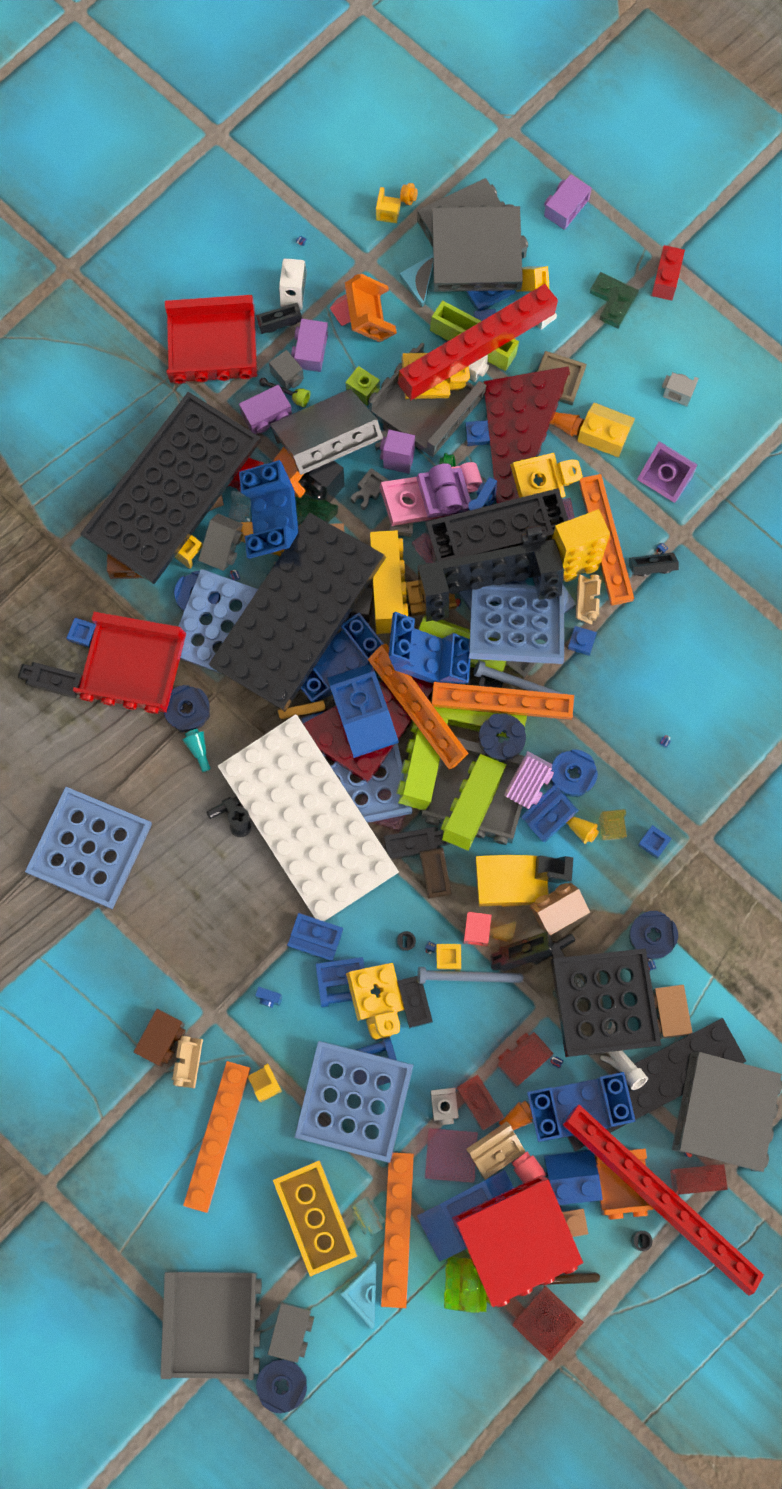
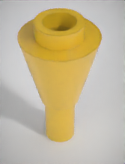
[566,817,599,844]

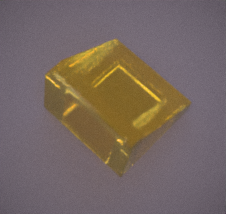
[489,922,517,943]

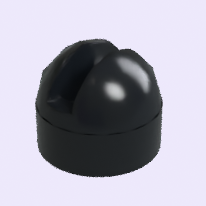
[396,931,416,951]
[630,1230,653,1251]

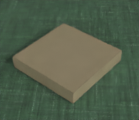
[538,351,587,405]

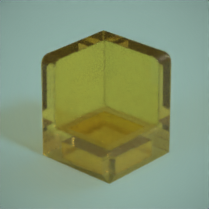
[599,809,627,840]

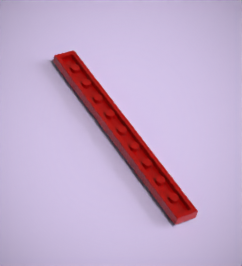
[563,1105,764,1296]

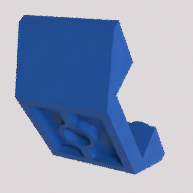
[239,460,298,559]
[389,612,470,684]
[301,613,383,703]
[327,663,399,758]
[527,1072,636,1142]
[417,1170,514,1262]

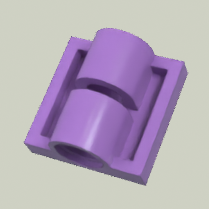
[417,464,471,518]

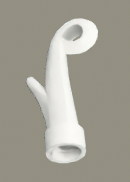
[600,1020,648,1090]

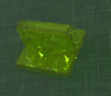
[444,1257,487,1313]

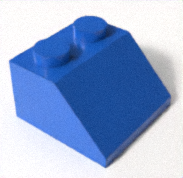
[544,1150,603,1205]

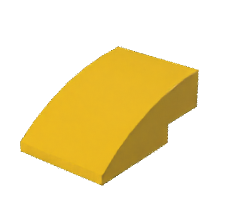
[475,855,549,907]

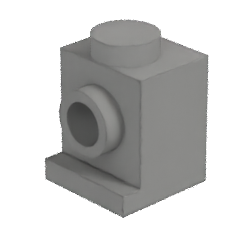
[662,372,699,406]
[430,1088,459,1126]

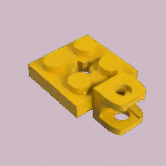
[401,353,470,399]
[510,453,582,498]
[346,963,405,1040]

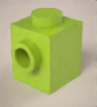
[345,366,380,406]

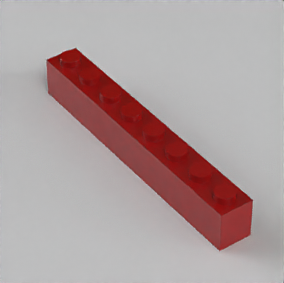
[398,284,558,401]

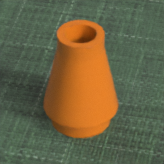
[550,412,584,436]
[499,1100,533,1131]

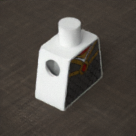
[279,259,307,310]

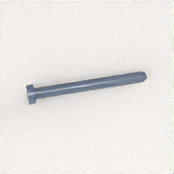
[473,660,564,694]
[417,967,523,984]

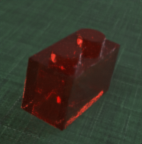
[497,1032,554,1088]
[456,1074,504,1131]
[670,1164,728,1195]

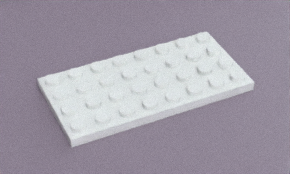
[218,715,399,922]

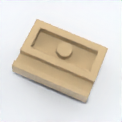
[466,1122,526,1180]

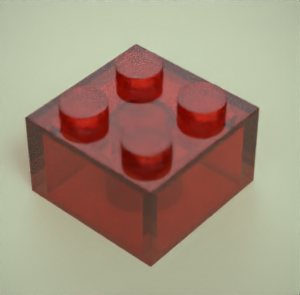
[510,1285,584,1361]

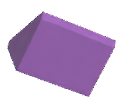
[637,441,698,503]

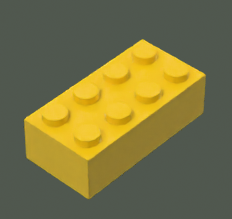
[552,509,610,582]
[370,530,408,634]
[273,1161,357,1276]

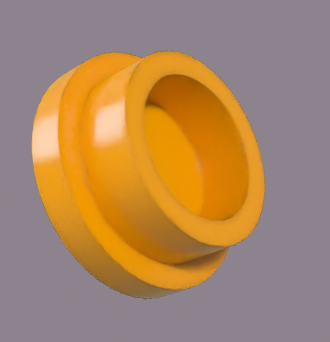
[400,183,418,205]

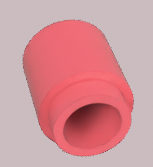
[512,1151,547,1183]

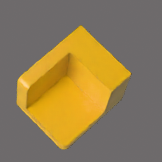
[376,187,401,223]
[516,266,549,291]
[174,535,203,569]
[436,944,461,971]
[248,1064,282,1103]

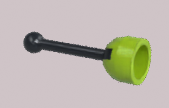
[259,378,311,408]

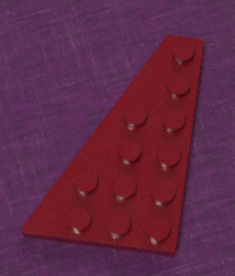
[483,366,570,504]
[303,676,434,783]

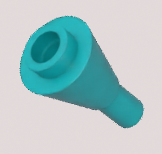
[182,729,211,772]

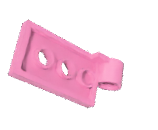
[379,462,482,526]

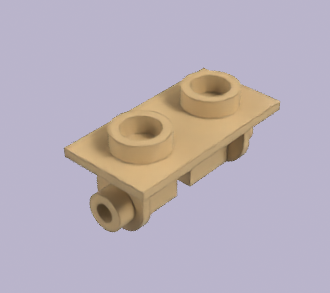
[576,575,601,625]
[171,1036,203,1088]

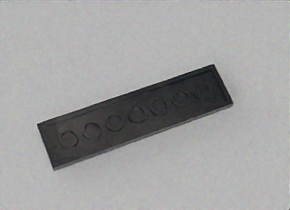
[567,1018,746,1152]

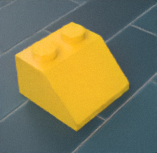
[577,403,635,458]

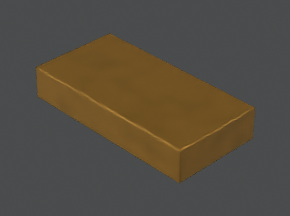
[278,701,325,719]

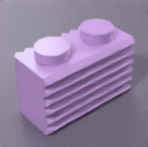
[504,751,554,809]

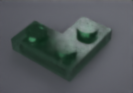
[590,272,639,329]
[295,495,338,526]

